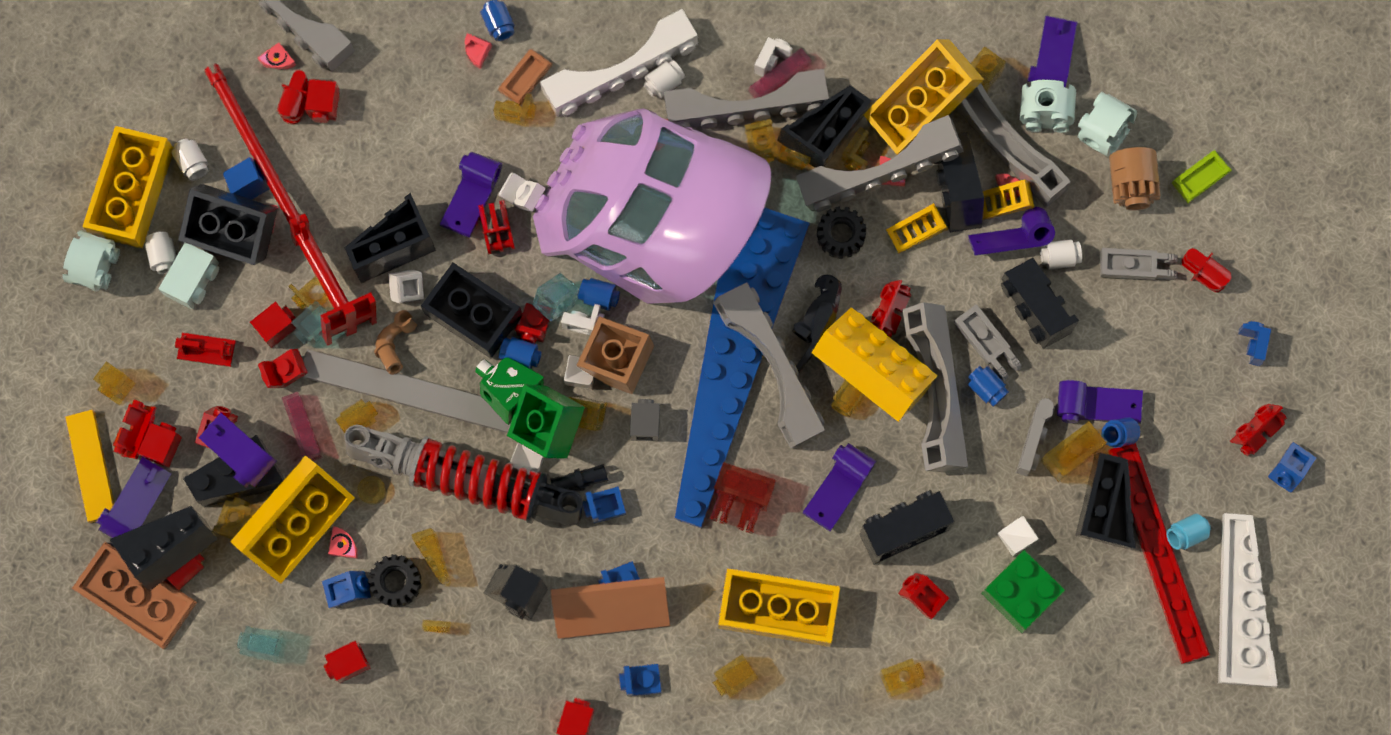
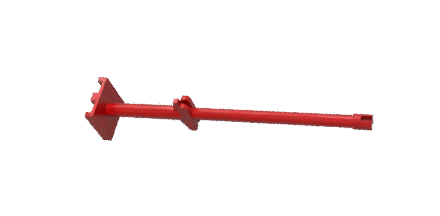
[204,64,377,346]

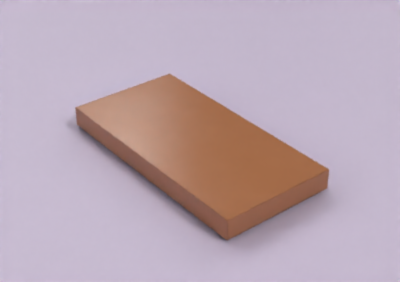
[72,542,197,650]
[551,577,670,639]

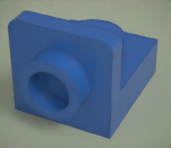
[1238,321,1271,367]
[1268,442,1316,492]
[598,561,640,584]
[322,571,371,608]
[619,664,661,697]

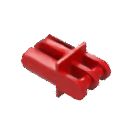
[277,70,309,125]
[478,200,515,255]
[1181,248,1231,293]

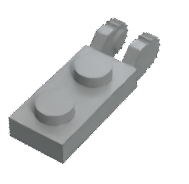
[1100,248,1178,280]
[954,304,1022,381]
[1016,398,1054,477]

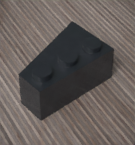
[777,85,872,168]
[1001,257,1079,349]

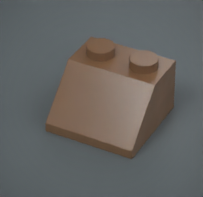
[577,316,654,394]

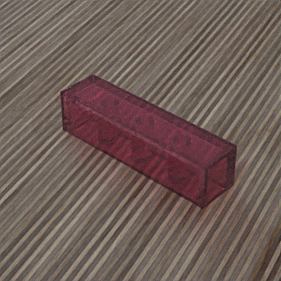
[749,48,812,98]
[282,392,323,461]

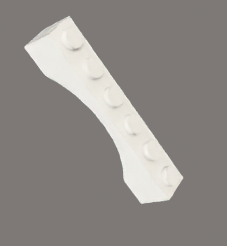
[540,9,698,117]

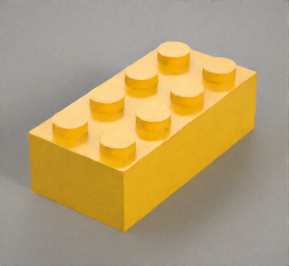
[863,39,984,155]
[82,126,174,249]
[811,307,938,422]
[230,456,355,584]
[718,568,840,647]

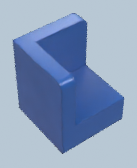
[223,157,270,200]

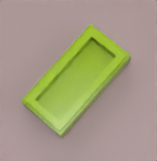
[1171,150,1232,204]

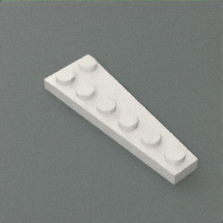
[1218,513,1277,688]

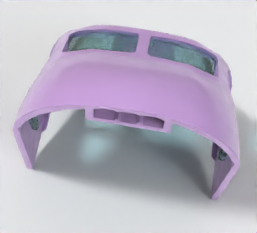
[533,109,771,304]

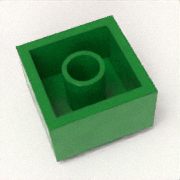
[507,384,585,458]
[981,550,1065,634]

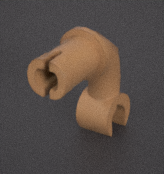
[374,310,417,375]

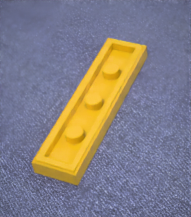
[65,410,114,523]

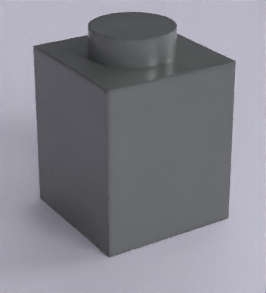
[630,399,660,441]

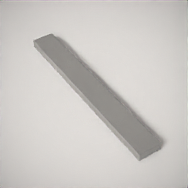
[302,349,511,433]

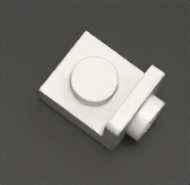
[754,37,793,78]
[499,173,545,212]
[561,304,605,335]

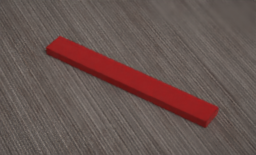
[1108,443,1210,664]

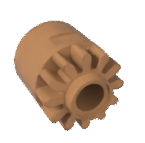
[1109,147,1161,210]

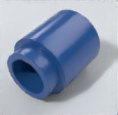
[480,0,515,41]
[578,278,620,311]
[499,337,542,369]
[968,366,1009,407]
[1101,417,1140,448]

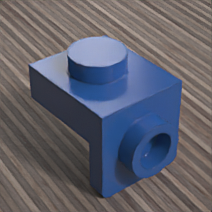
[583,486,626,524]

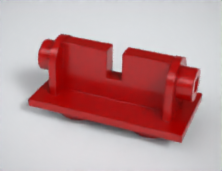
[870,280,911,338]
[175,332,236,367]
[113,400,157,459]
[1230,404,1287,456]

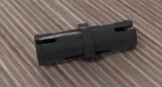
[550,464,608,491]

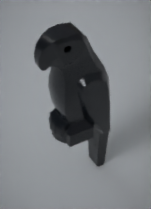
[792,274,842,373]

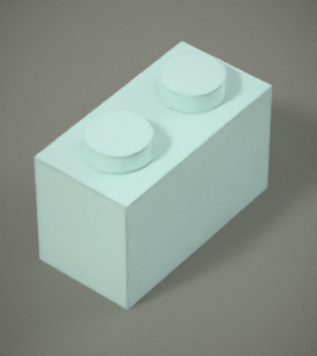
[159,243,219,310]

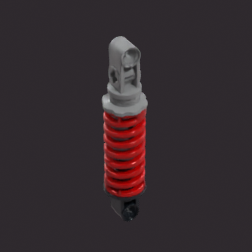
[344,425,583,526]

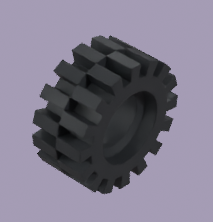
[817,206,866,259]
[369,554,422,607]

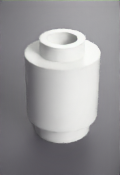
[644,60,685,98]
[171,139,208,181]
[145,232,176,274]
[1040,239,1082,270]

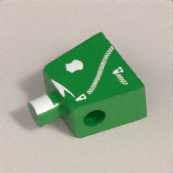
[475,358,544,425]

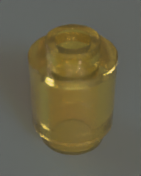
[831,380,866,418]
[335,399,378,434]

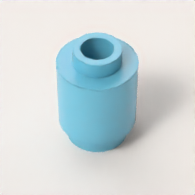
[1167,514,1211,550]

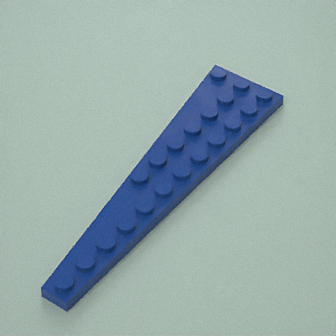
[675,208,810,528]

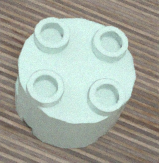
[1020,80,1076,133]
[1078,92,1137,157]
[63,230,120,292]

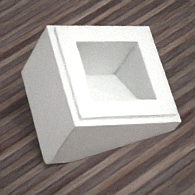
[389,270,424,303]
[564,355,595,390]
[510,443,545,475]
[997,516,1038,556]

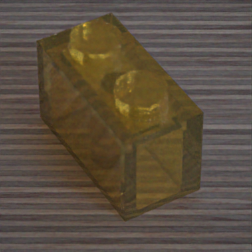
[1041,421,1107,483]

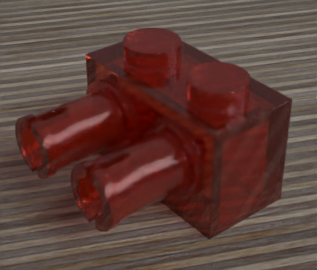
[710,462,776,534]

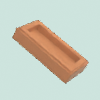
[498,48,552,106]

